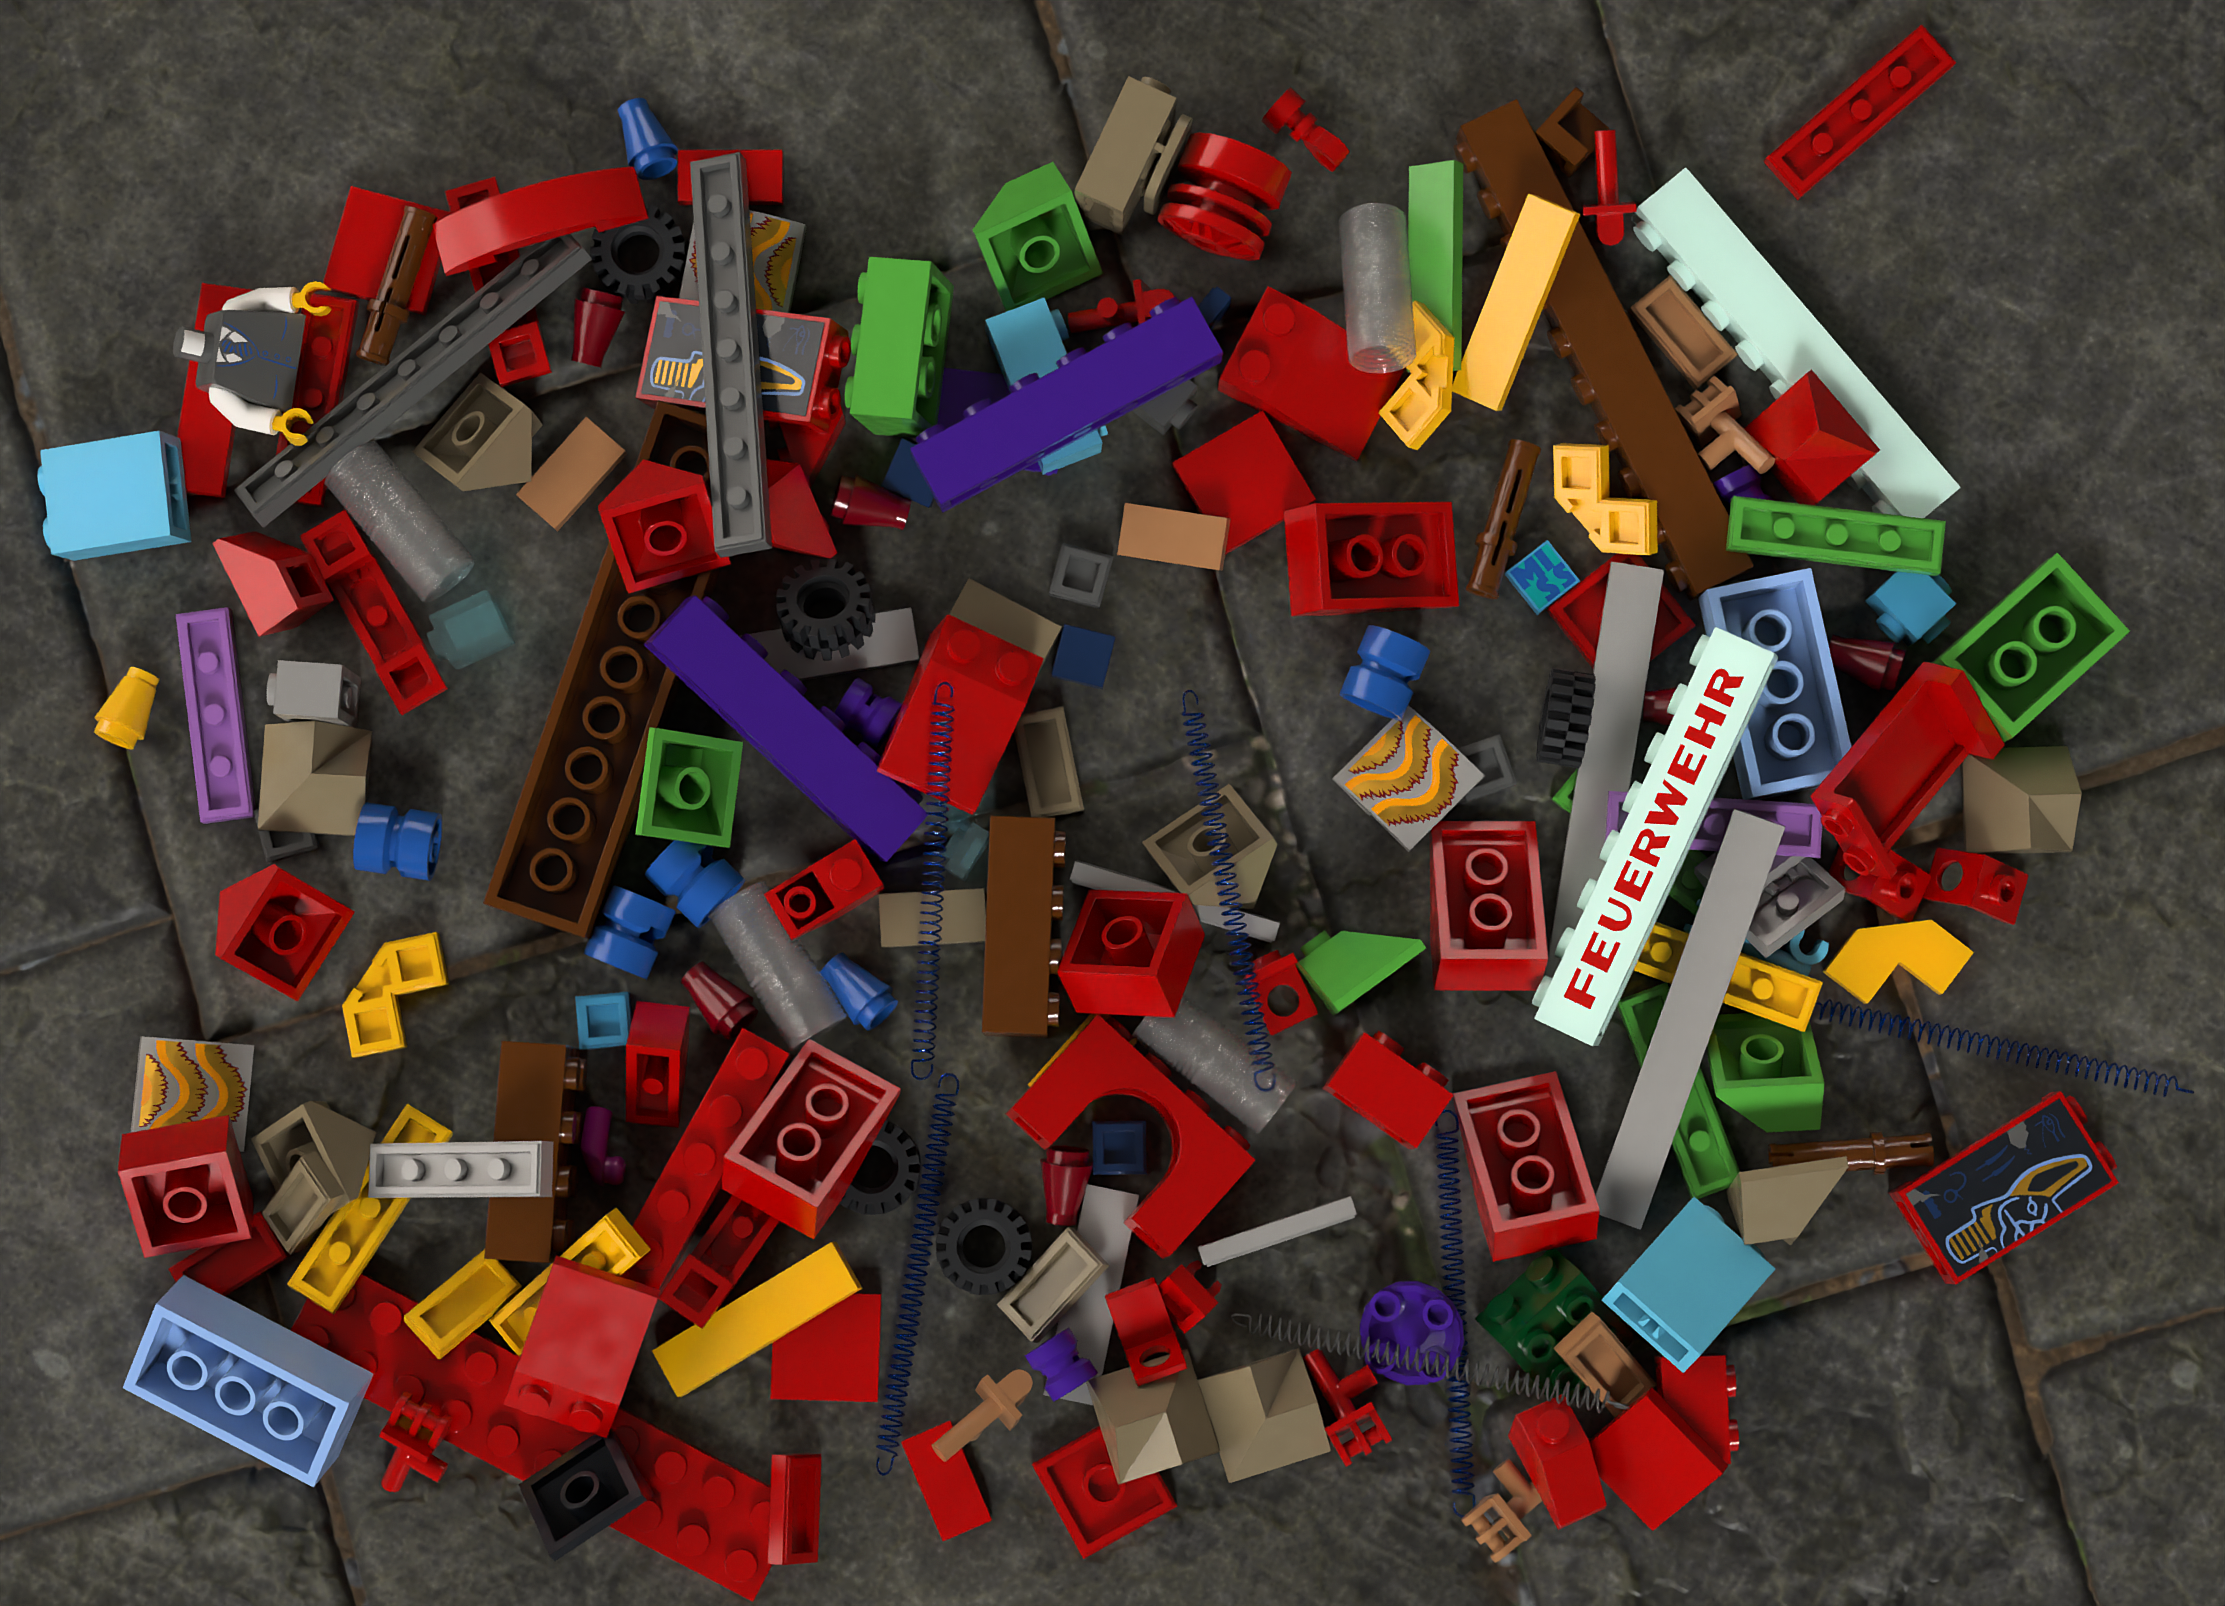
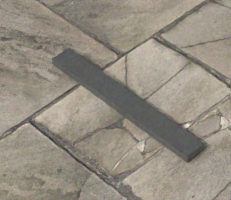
[690,152,772,558]
[234,234,592,528]

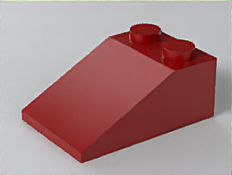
[1218,286,1405,462]
[1284,502,1459,616]
[876,614,1044,815]
[1429,821,1548,991]
[722,1039,901,1239]
[1453,1071,1600,1262]
[504,1255,660,1438]

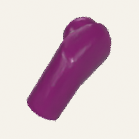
[580,1107,626,1187]

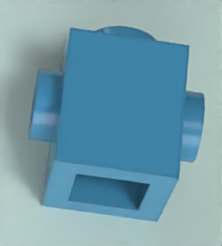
[1865,571,1956,647]

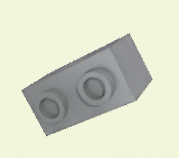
[267,660,361,728]

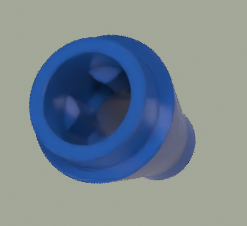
[618,98,678,180]
[820,952,898,1031]

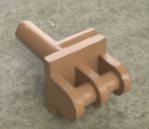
[1674,376,1775,474]
[932,1369,1033,1462]
[1461,1458,1542,1563]

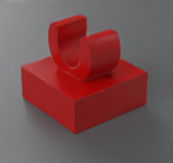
[1158,1260,1222,1333]

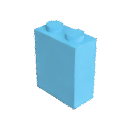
[37,431,192,561]
[1602,1197,1775,1373]

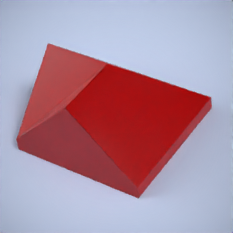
[1744,369,1880,506]
[598,459,731,594]
[215,864,355,1002]

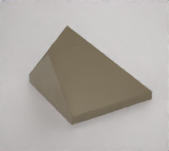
[412,373,543,491]
[258,720,373,836]
[1960,746,2082,854]
[1142,784,1278,909]
[251,1101,376,1215]
[1727,1156,1849,1245]
[1197,1348,1331,1483]
[1086,1349,1220,1485]

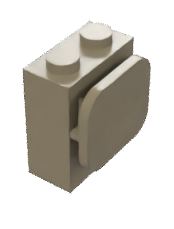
[1075,76,1193,236]

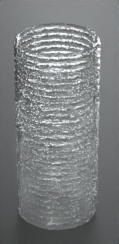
[1338,203,1417,373]
[324,441,475,603]
[708,881,847,1051]
[1132,995,1297,1134]

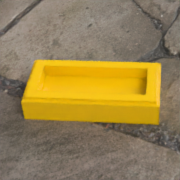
[404,1249,522,1360]

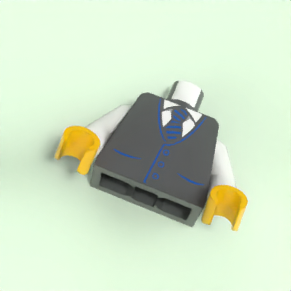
[173,281,332,446]

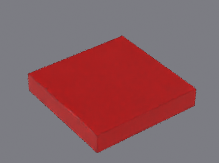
[323,186,451,316]
[1172,410,1316,555]
[1546,553,1696,669]
[770,1293,882,1402]
[1589,1387,1728,1531]
[1032,1425,1177,1559]

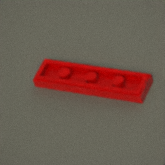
[1764,24,1956,200]
[177,283,253,498]
[276,293,359,508]

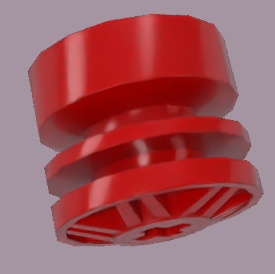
[1158,132,1292,261]

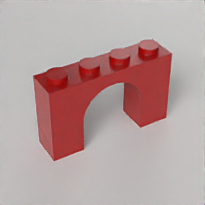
[1005,1014,1256,1259]

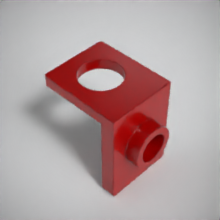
[1828,847,1931,923]
[1923,848,2028,925]
[1243,949,1318,1035]
[1105,1277,1187,1386]

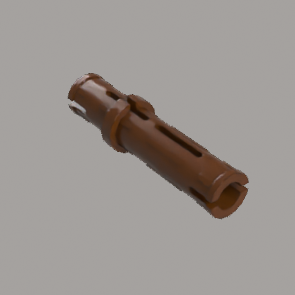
[355,206,438,366]
[1465,439,1541,599]
[1768,1132,1934,1175]

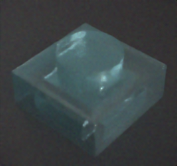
[942,822,989,882]

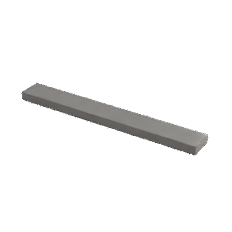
[1544,562,1664,978]
[1596,808,1786,1230]

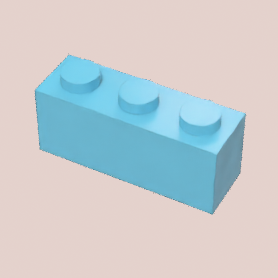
[985,298,1108,475]

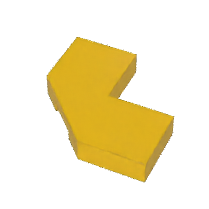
[1378,300,1454,450]
[1553,443,1658,555]
[1823,920,1974,1004]
[342,932,449,1058]

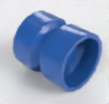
[1339,625,1431,721]
[353,802,442,881]
[644,840,746,928]
[583,885,676,980]

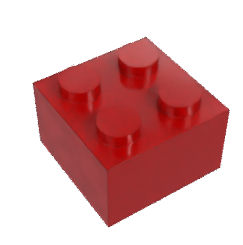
[1057,890,1205,1018]
[1323,1031,1454,1149]
[118,1115,254,1258]

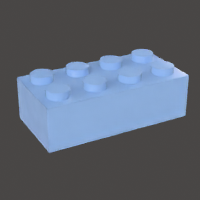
[1698,568,1851,800]
[123,1275,374,1487]

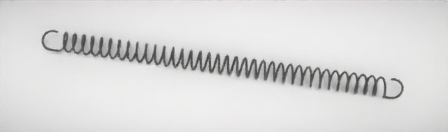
[1231,1313,1629,1413]

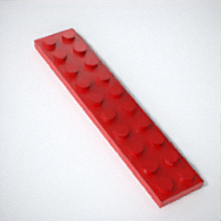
[291,1272,803,1602]

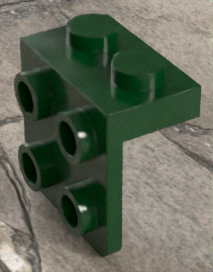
[1475,1248,1633,1402]

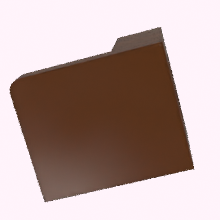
[1535,86,1609,178]

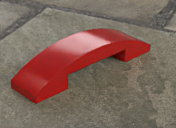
[432,167,649,276]
[445,177,552,388]
[299,510,448,715]
[658,1195,780,1329]

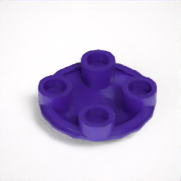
[1360,1281,1465,1385]

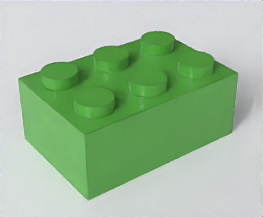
[845,257,954,438]
[1932,553,2130,742]

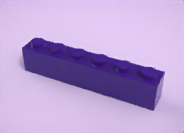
[910,297,1223,513]
[644,595,929,862]

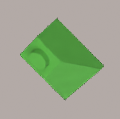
[972,162,1103,312]
[635,727,743,848]
[1296,930,1426,1016]
[1706,1013,1825,1132]

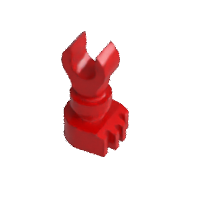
[1261,87,1350,172]

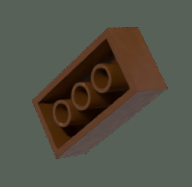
[982,816,1066,1038]
[484,1041,587,1263]

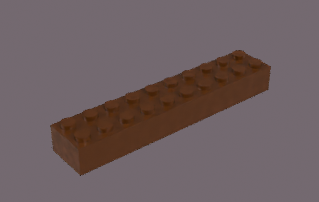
[483,400,721,940]

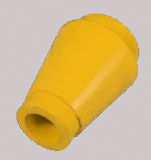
[94,667,159,749]

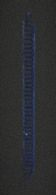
[911,682,955,1080]
[1181,690,1276,1092]
[1812,999,2195,1097]
[876,1073,959,1476]
[1435,1110,1476,1518]

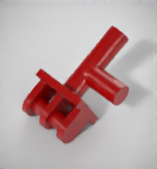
[1582,130,1636,246]
[1068,279,1181,333]
[1302,1349,1392,1467]
[379,1391,453,1492]

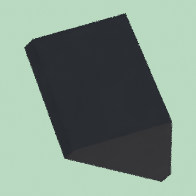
[518,1428,655,1561]

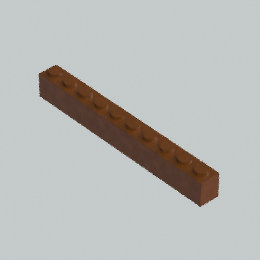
[1453,99,1754,601]

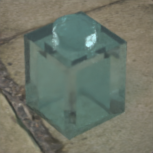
[427,589,515,670]

